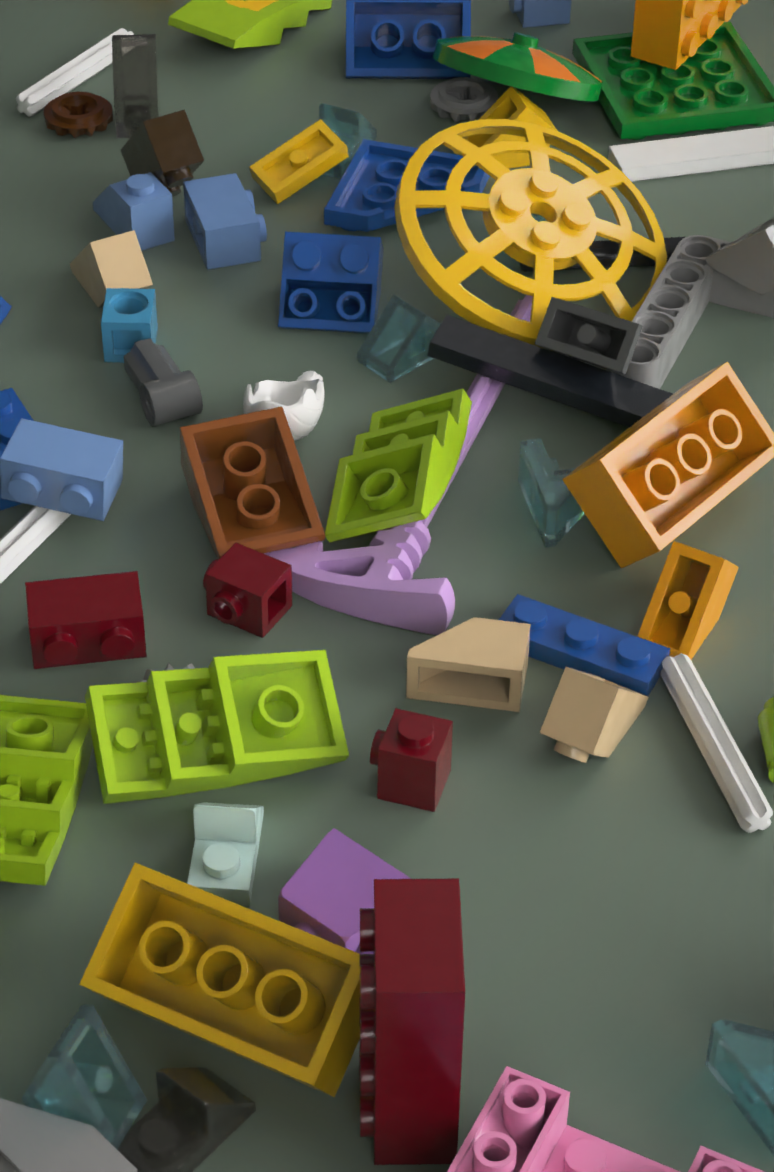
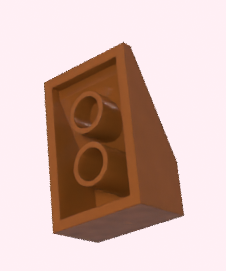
[180,407,325,559]

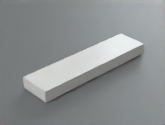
[608,126,774,182]

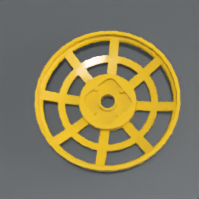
[394,119,667,348]

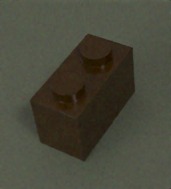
[121,109,204,197]

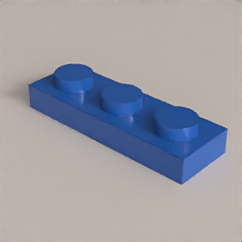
[499,594,670,696]

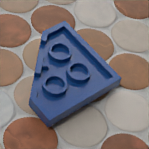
[324,139,490,232]

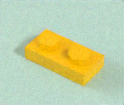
[249,119,349,205]

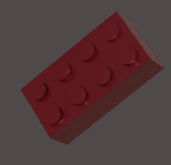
[359,878,465,1165]

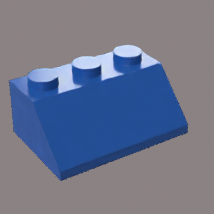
[346,0,471,79]

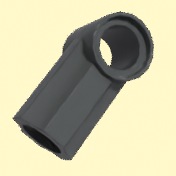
[124,338,203,426]

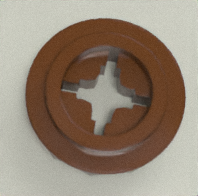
[43,92,113,138]

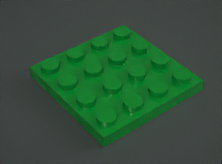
[572,22,774,140]

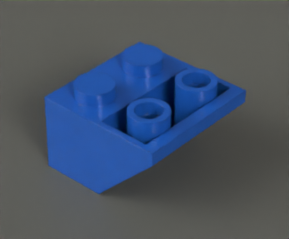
[278,231,384,334]

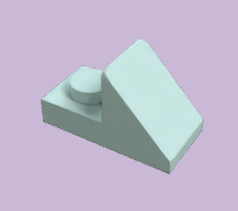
[187,802,264,906]

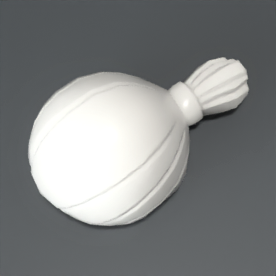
[243,371,325,441]

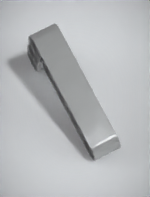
[614,235,774,389]

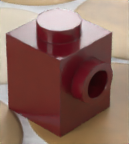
[203,542,293,638]
[370,708,453,812]

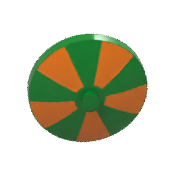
[433,32,603,101]

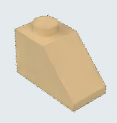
[70,230,153,307]
[406,617,531,712]
[540,667,649,763]

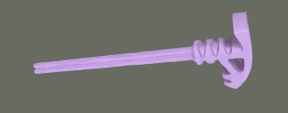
[263,295,532,635]

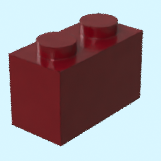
[25,571,147,669]

